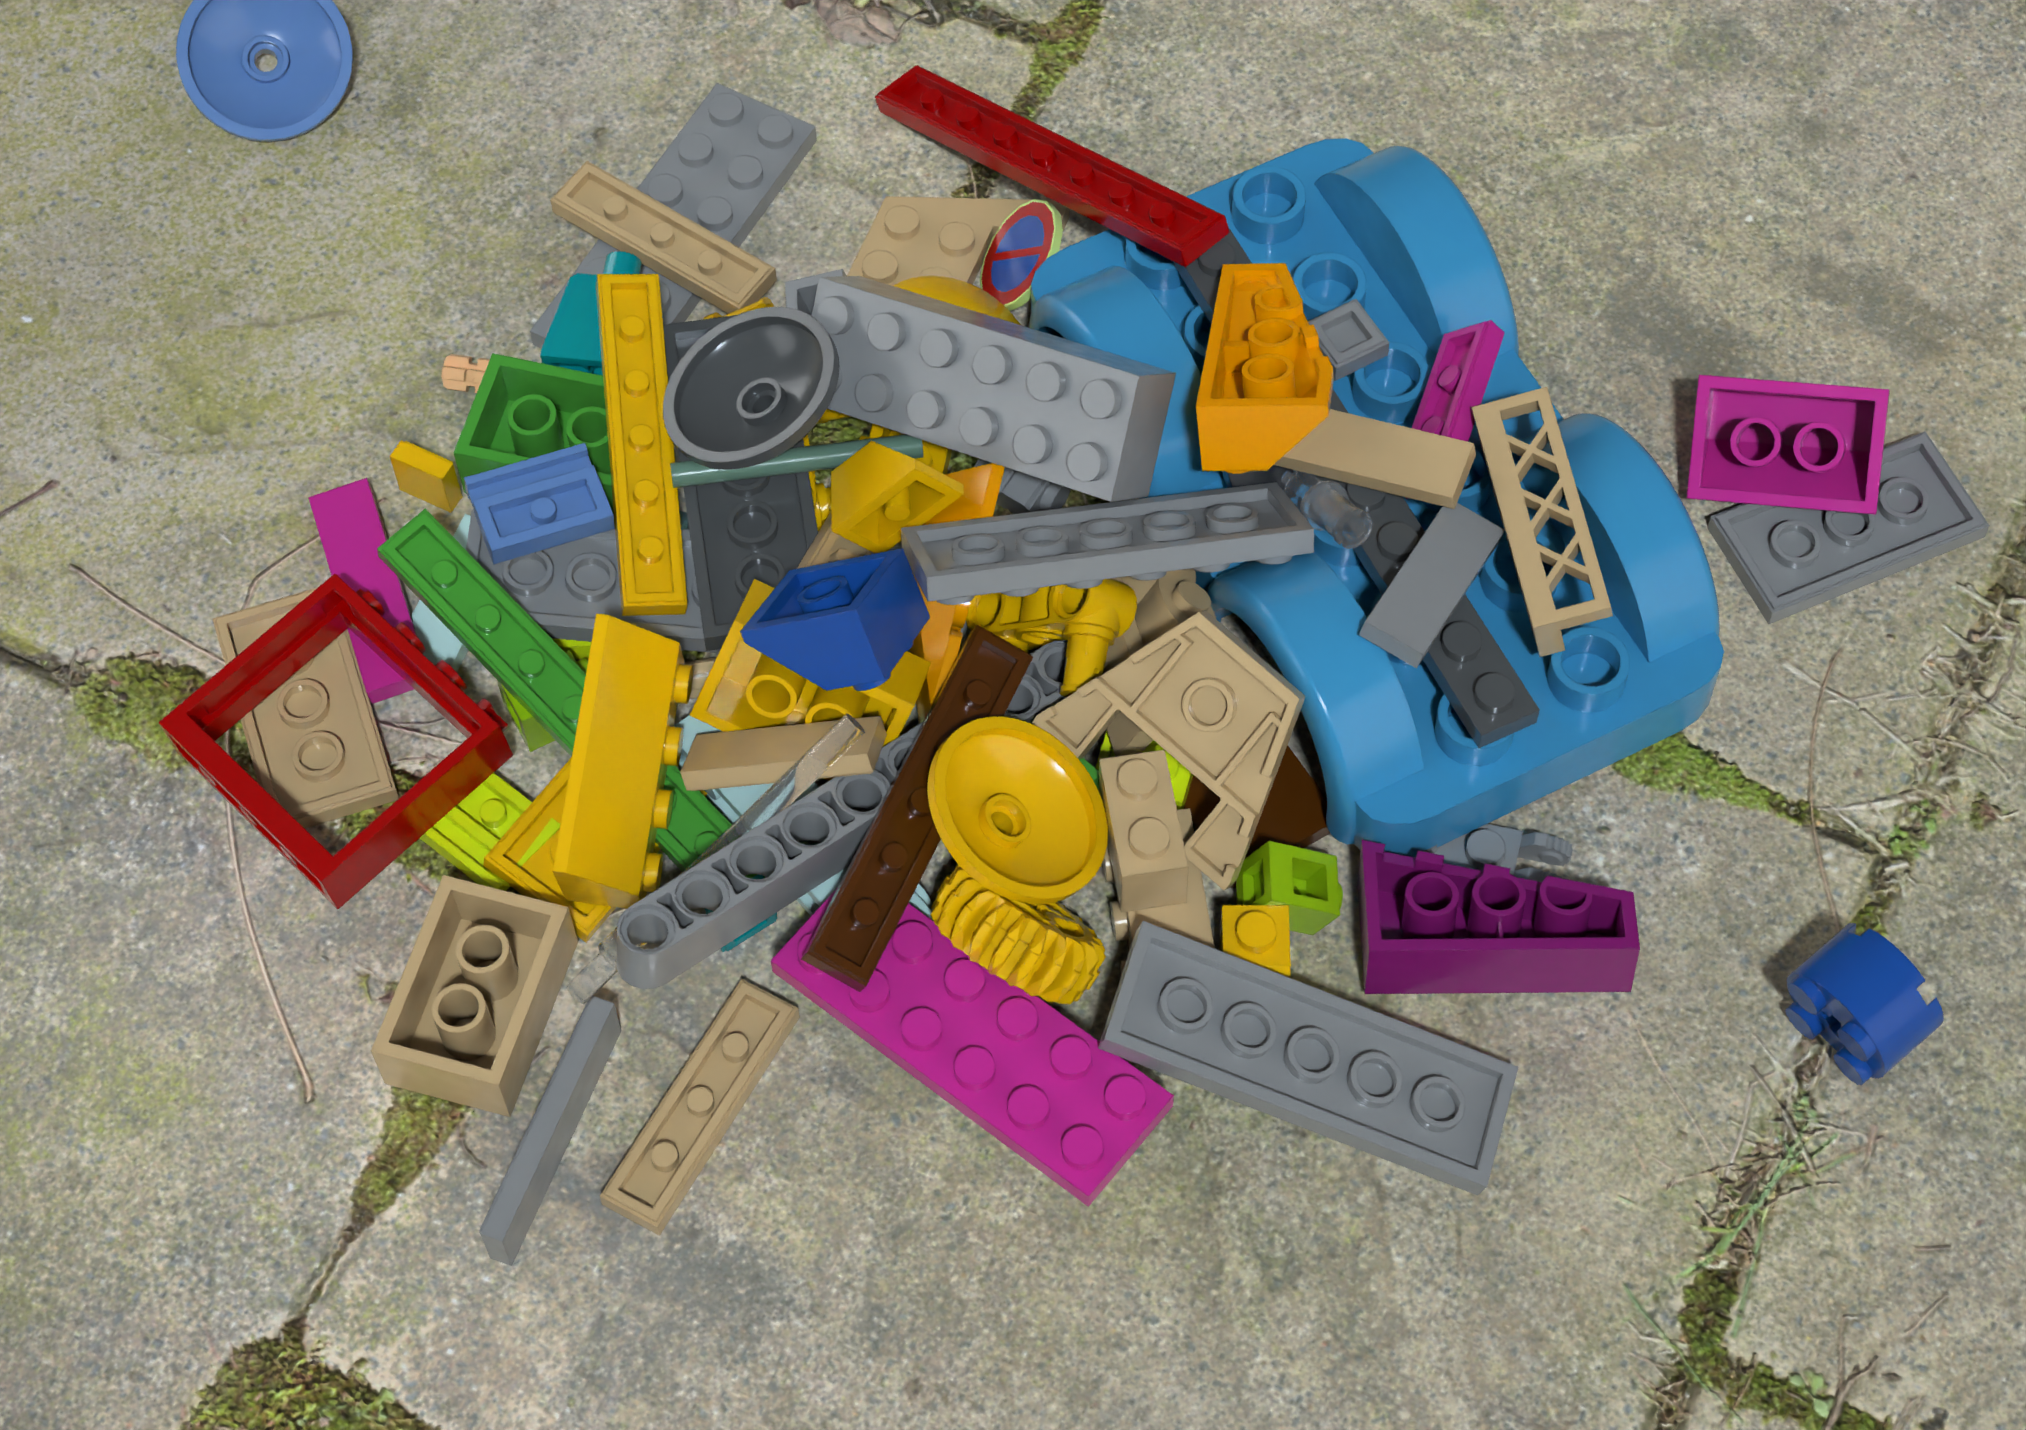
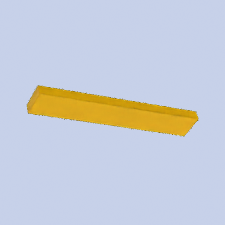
[596,274,688,616]

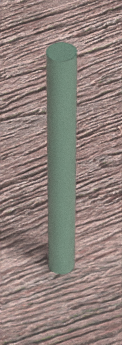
[670,434,923,488]

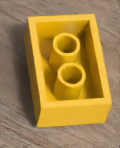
[690,579,931,781]

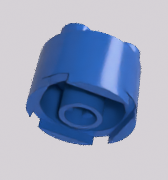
[1785,923,1944,1086]

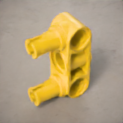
[966,578,1137,697]

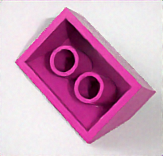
[1687,375,1890,515]

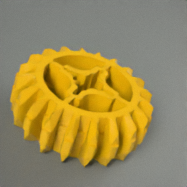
[930,864,1106,1004]

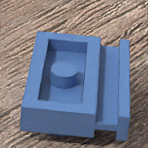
[464,443,615,565]

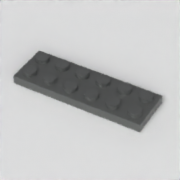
[663,315,818,651]

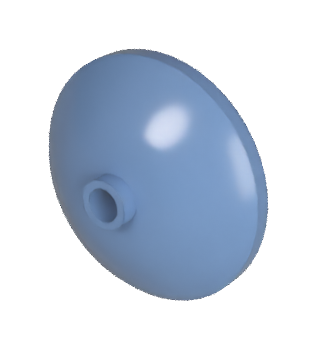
[176,0,353,142]

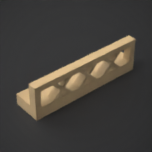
[1472,387,1613,657]

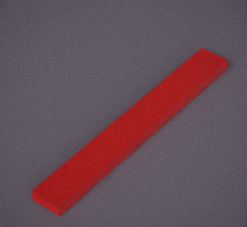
[875,65,1230,268]

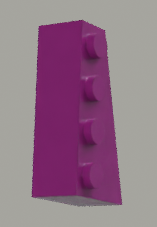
[1357,840,1640,994]

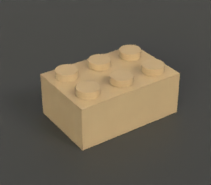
[371,875,578,1117]

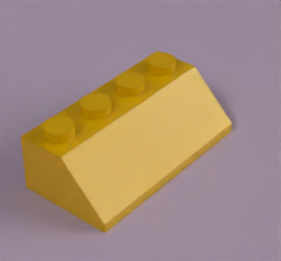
[553,613,693,909]

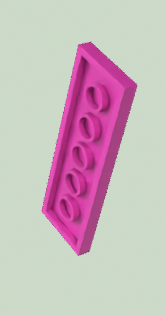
[771,886,1174,1207]

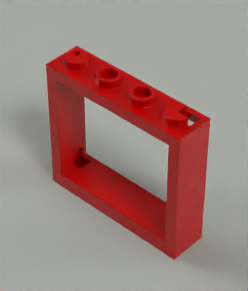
[158,573,513,910]

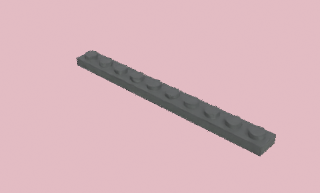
[1174,228,1540,748]

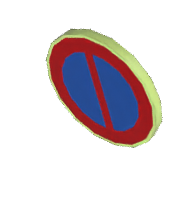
[980,199,1063,311]

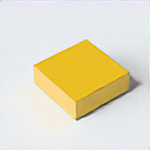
[390,440,462,513]

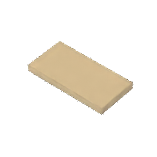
[212,587,399,829]

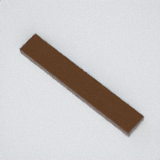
[801,625,1033,992]

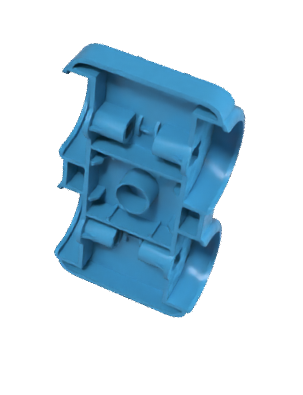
[1029,138,1724,857]

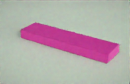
[308,478,417,704]

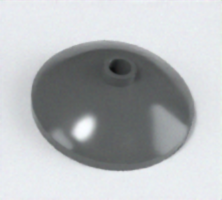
[663,307,840,469]

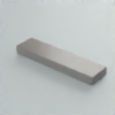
[479,996,621,1266]

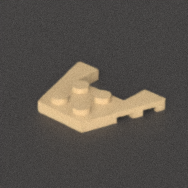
[847,196,1070,286]
[1032,610,1306,890]

